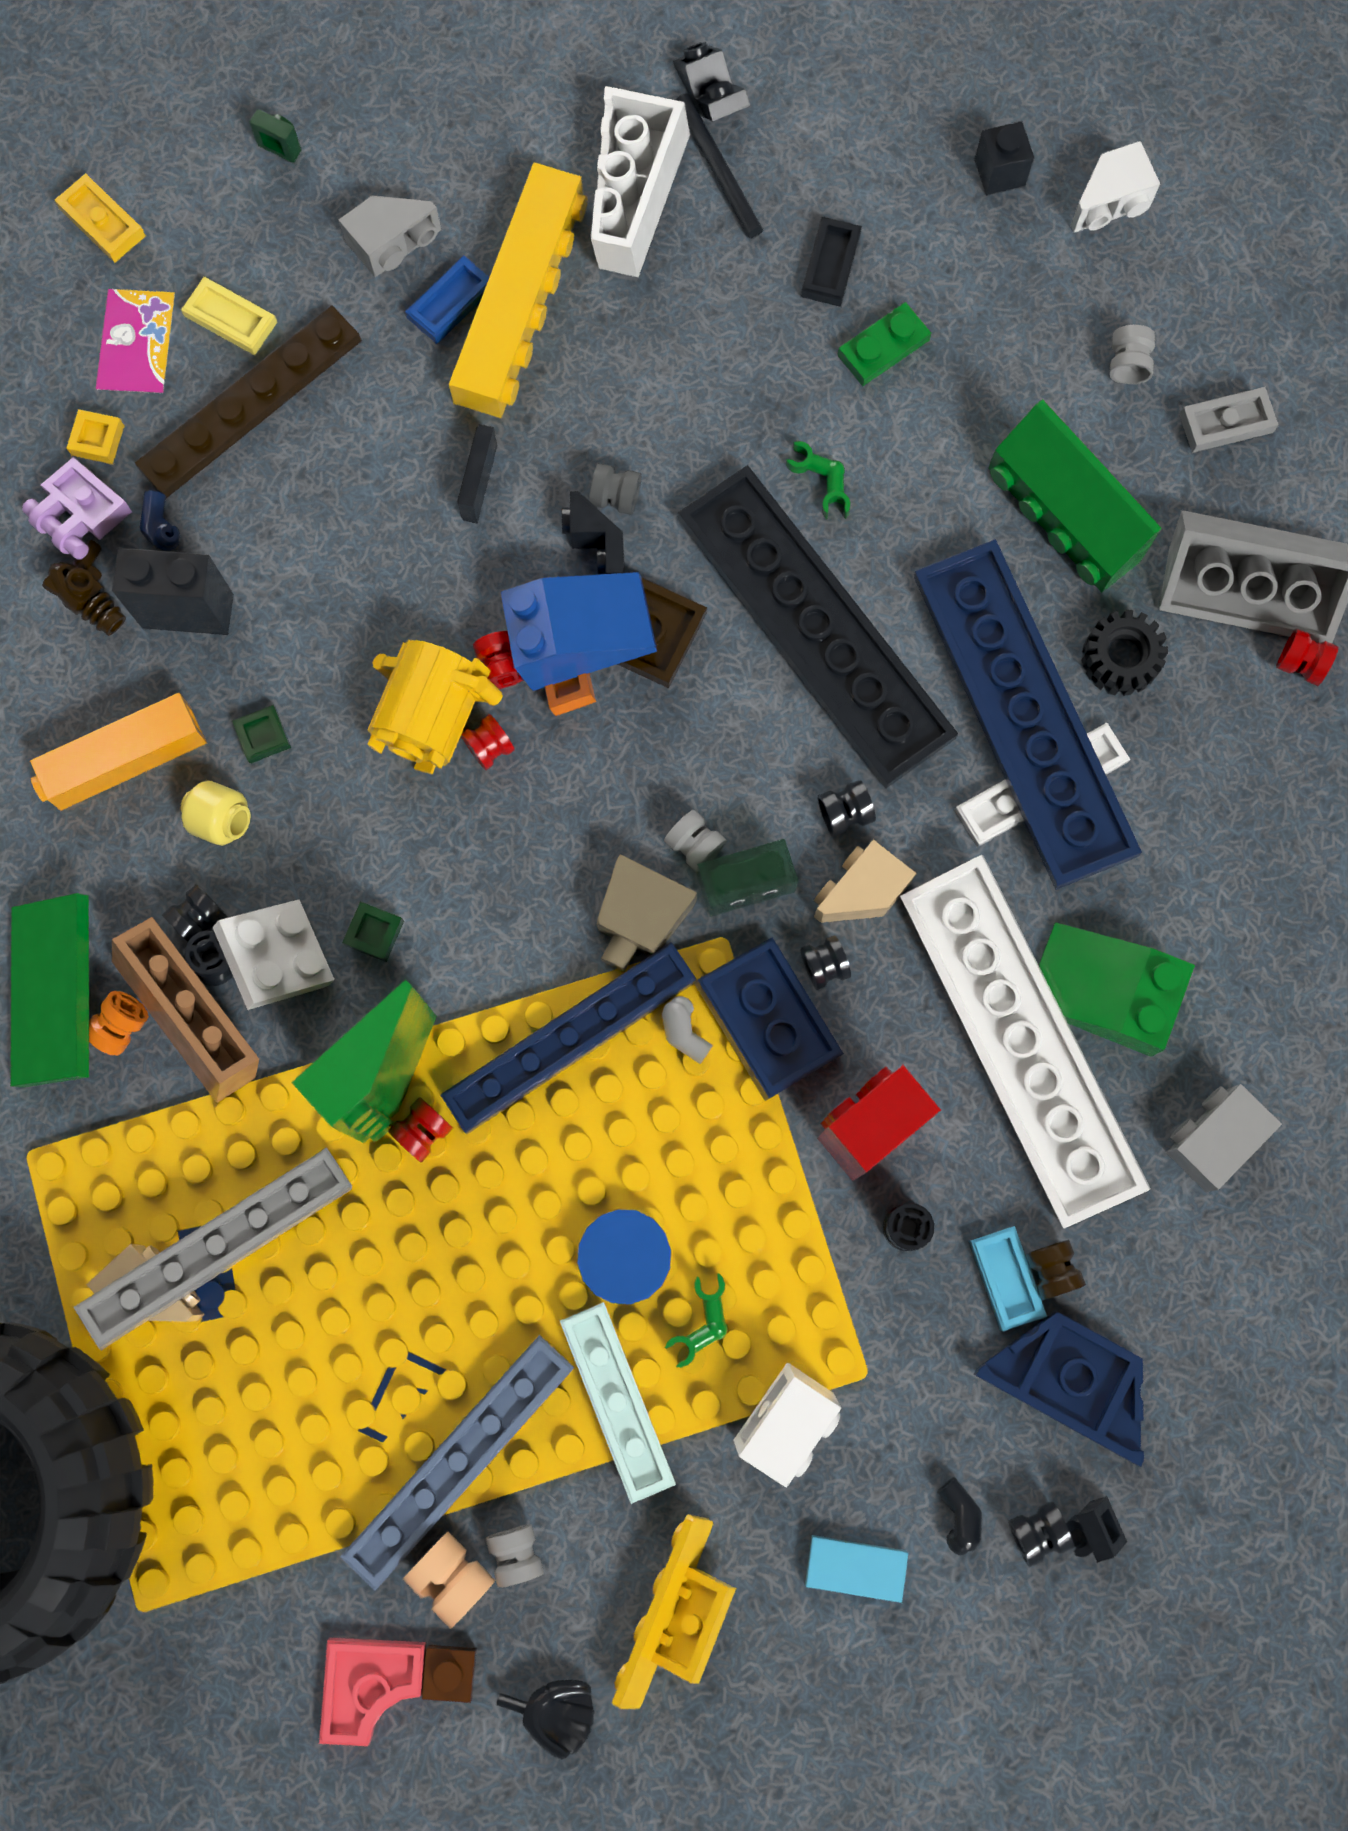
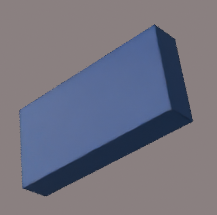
[405,255,489,344]

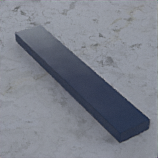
[440,942,697,1134]

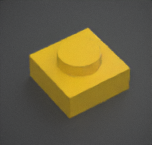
[66,409,124,465]

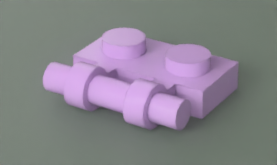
[22,457,132,559]

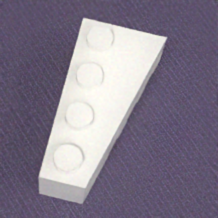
[591,86,690,277]

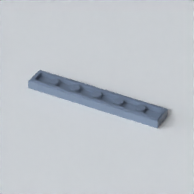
[340,1335,575,1591]

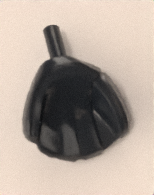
[496,1680,594,1760]

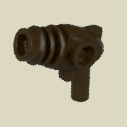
[42,540,126,636]

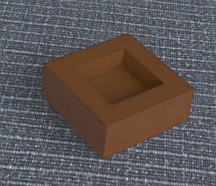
[422,1645,477,1703]

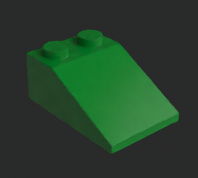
[1039,922,1195,1057]

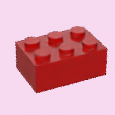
[817,1065,941,1181]

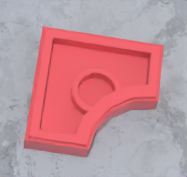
[319,1638,426,1746]

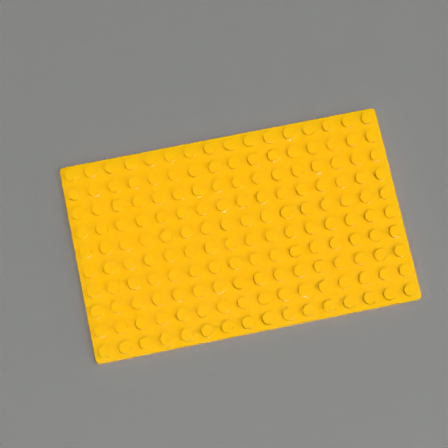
[27,937,868,1612]

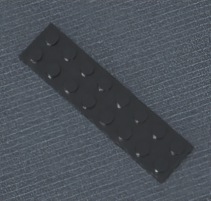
[678,465,958,789]

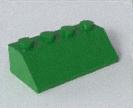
[988,399,1162,593]

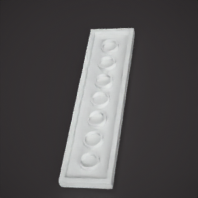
[900,855,1151,1229]

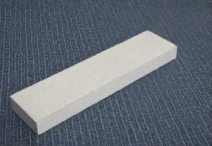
[955,723,1130,847]

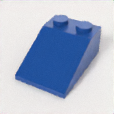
[501,572,657,691]

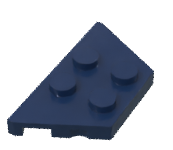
[973,1312,1144,1467]

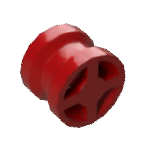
[461,714,515,770]

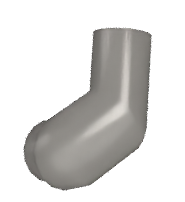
[662,996,713,1064]

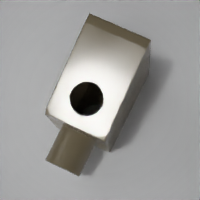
[597,854,697,972]

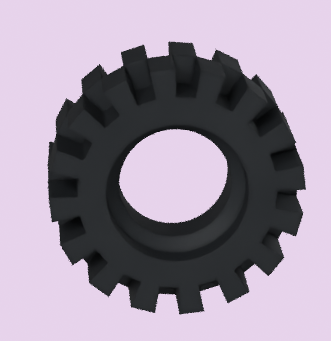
[1081,610,1168,696]

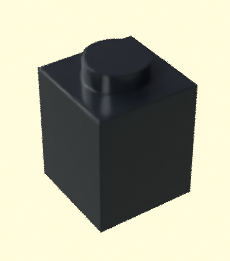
[974,121,1035,195]

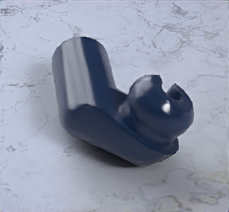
[140,491,180,551]

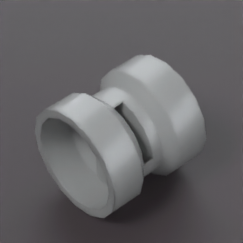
[1110,325,1156,384]
[664,809,727,872]
[486,1524,544,1588]

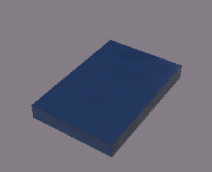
[694,937,844,1101]

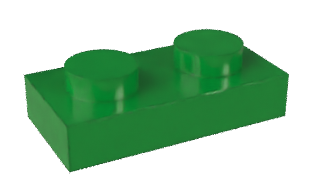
[837,302,931,386]

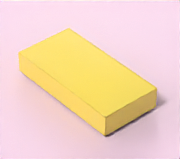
[181,277,277,355]

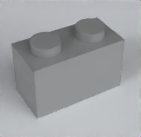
[1166,1084,1282,1192]

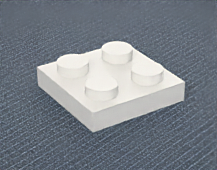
[213,900,334,1010]

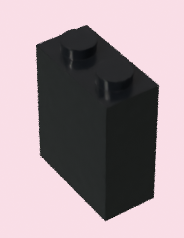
[112,548,234,635]

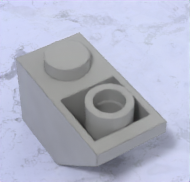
[338,196,441,277]

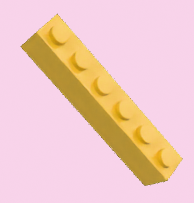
[449,162,588,418]

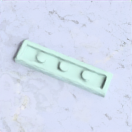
[560,1302,676,1504]

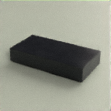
[801,217,862,307]
[457,424,498,524]

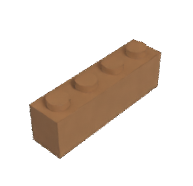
[112,917,259,1103]

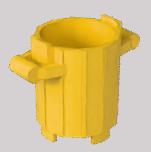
[367,640,503,774]

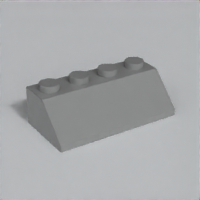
[1159,510,1348,643]

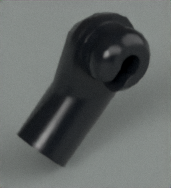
[937,1477,982,1555]

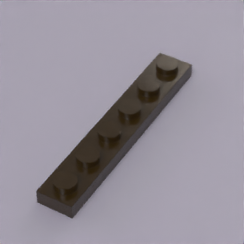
[135,305,362,499]

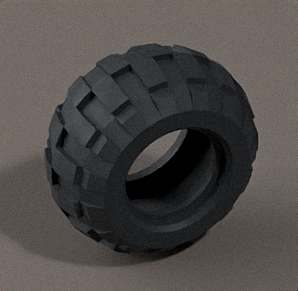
[0,1322,153,1684]

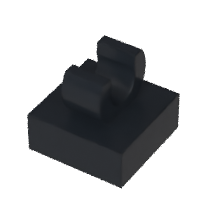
[1066,1496,1127,1563]

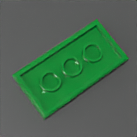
[10,893,89,1088]

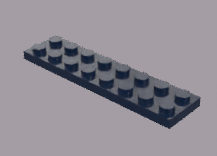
[914,539,1142,890]

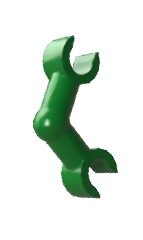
[786,441,851,519]
[665,1273,728,1367]

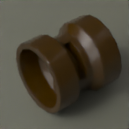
[1025,1240,1086,1300]

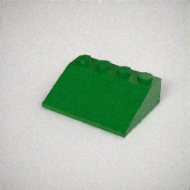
[291,980,437,1143]

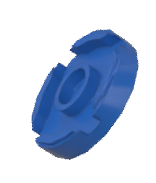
[577,1209,671,1304]

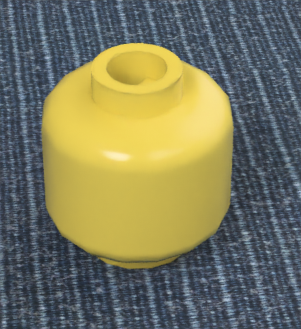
[181,781,251,846]

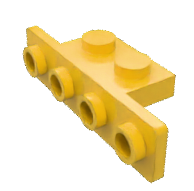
[612,1514,736,1709]

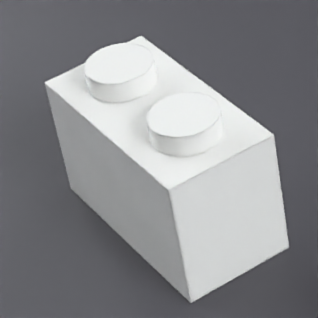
[734,1362,841,1488]

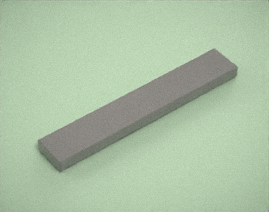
[73,1148,352,1350]

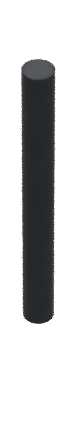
[676,93,763,239]

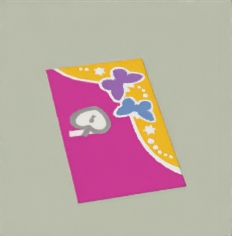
[96,289,175,393]

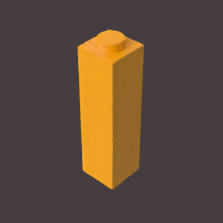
[30,693,207,810]

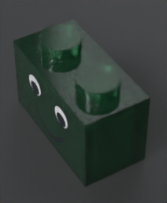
[697,838,798,917]

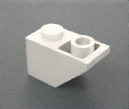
[1071,141,1160,232]

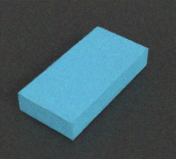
[969,1226,1047,1331]
[805,1535,908,1603]

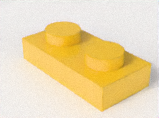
[54,173,146,263]

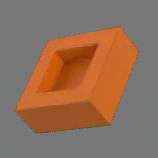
[545,673,596,716]

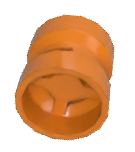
[89,991,149,1055]

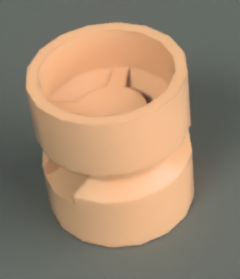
[403,1531,495,1629]

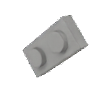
[1179,387,1279,453]

